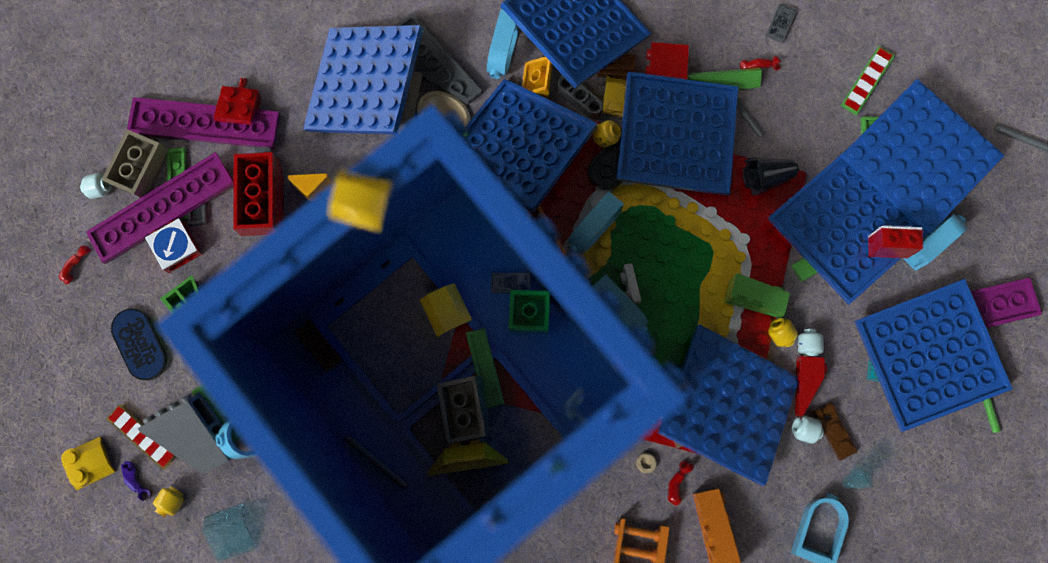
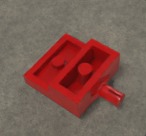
[213,77,261,125]

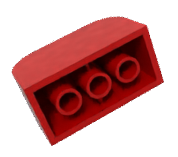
[233,152,284,236]

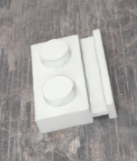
[620,263,641,306]

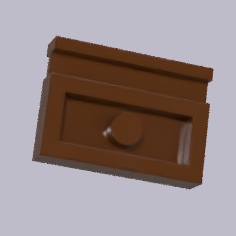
[596,54,636,80]

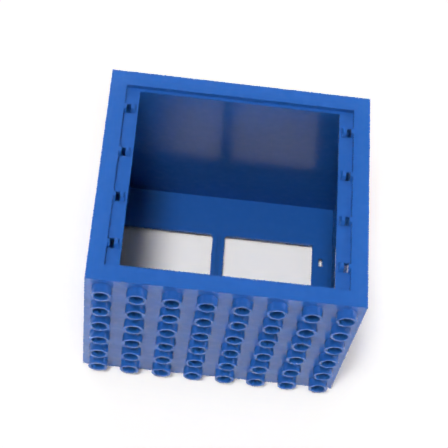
[155,105,688,563]

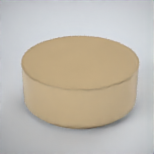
[636,453,656,473]

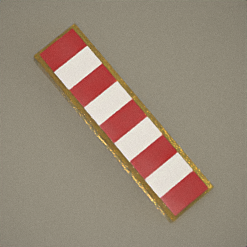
[106,404,177,470]

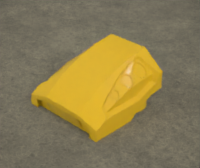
[602,76,626,118]
[329,170,392,231]
[419,283,472,337]

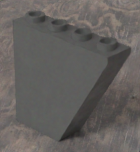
[138,392,239,474]

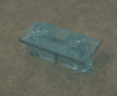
[842,469,874,489]

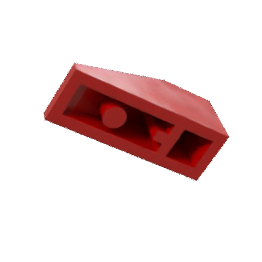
[795,356,827,417]

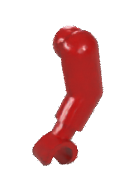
[739,56,781,71]
[58,245,91,285]
[667,461,694,506]

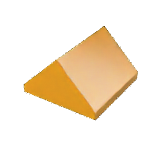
[522,56,553,99]
[288,173,333,201]

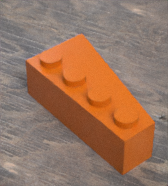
[693,489,741,563]

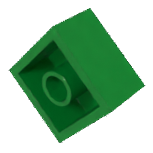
[509,290,550,334]

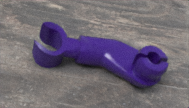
[121,461,152,502]

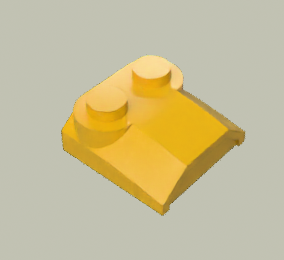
[61,437,115,490]

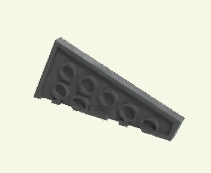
[396,13,482,104]

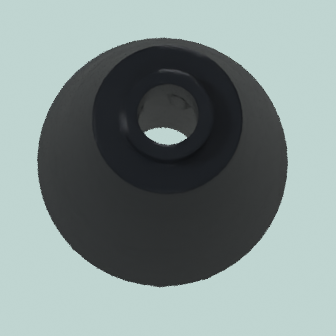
[742,157,799,196]

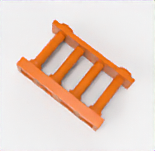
[613,518,669,563]

